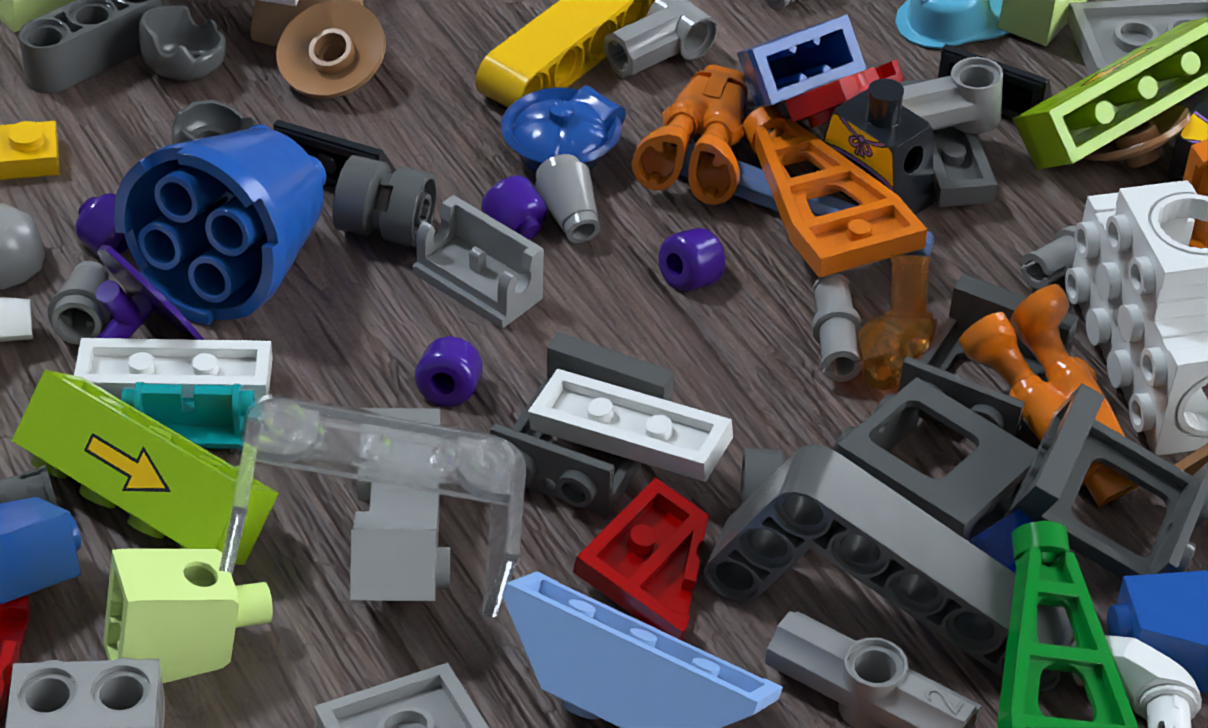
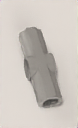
[765,611,982,728]

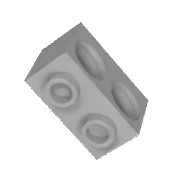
[5,658,165,728]

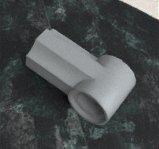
[603,0,718,79]
[902,57,1003,134]

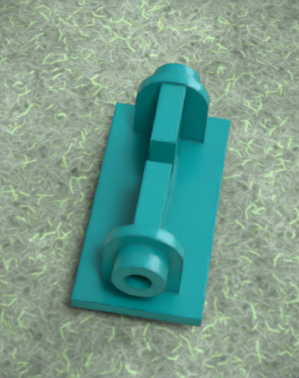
[122,382,259,449]

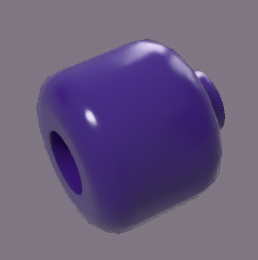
[481,175,548,239]
[75,193,129,259]
[658,228,726,292]
[415,336,483,407]

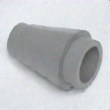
[535,154,601,243]
[47,261,110,344]

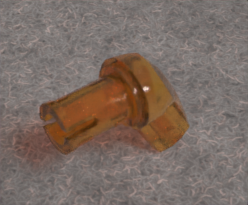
[858,255,938,390]

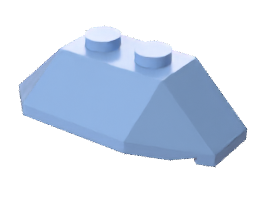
[502,571,783,728]

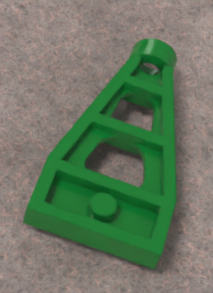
[997,521,1138,728]

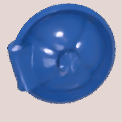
[501,86,626,173]

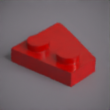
[572,477,709,641]

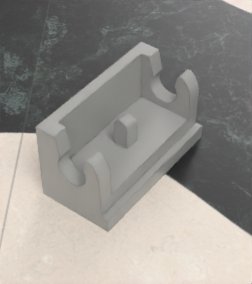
[413,195,544,329]

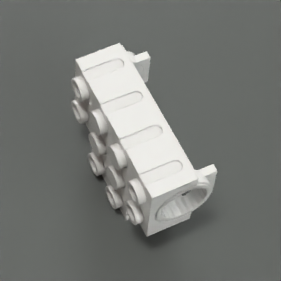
[1065,180,1208,456]

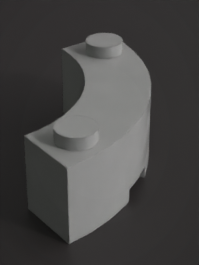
[350,408,454,601]

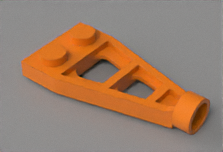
[743,105,928,278]

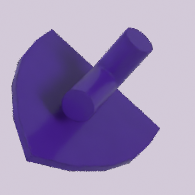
[96,245,205,340]

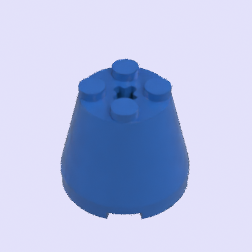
[114,124,327,325]

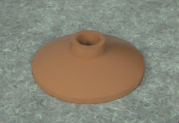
[276,0,386,99]
[1083,105,1191,168]

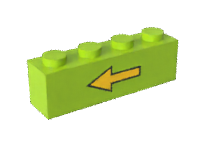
[1013,17,1208,170]
[11,370,279,565]

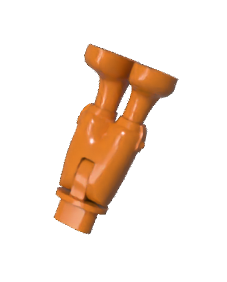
[631,65,748,205]
[959,284,1140,507]

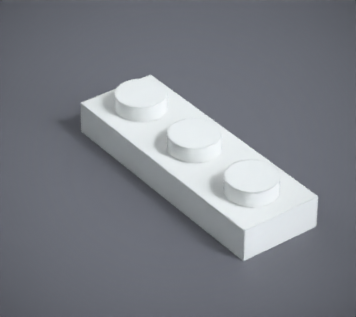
[74,338,273,403]
[528,369,733,482]

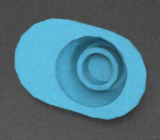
[895,0,1010,49]

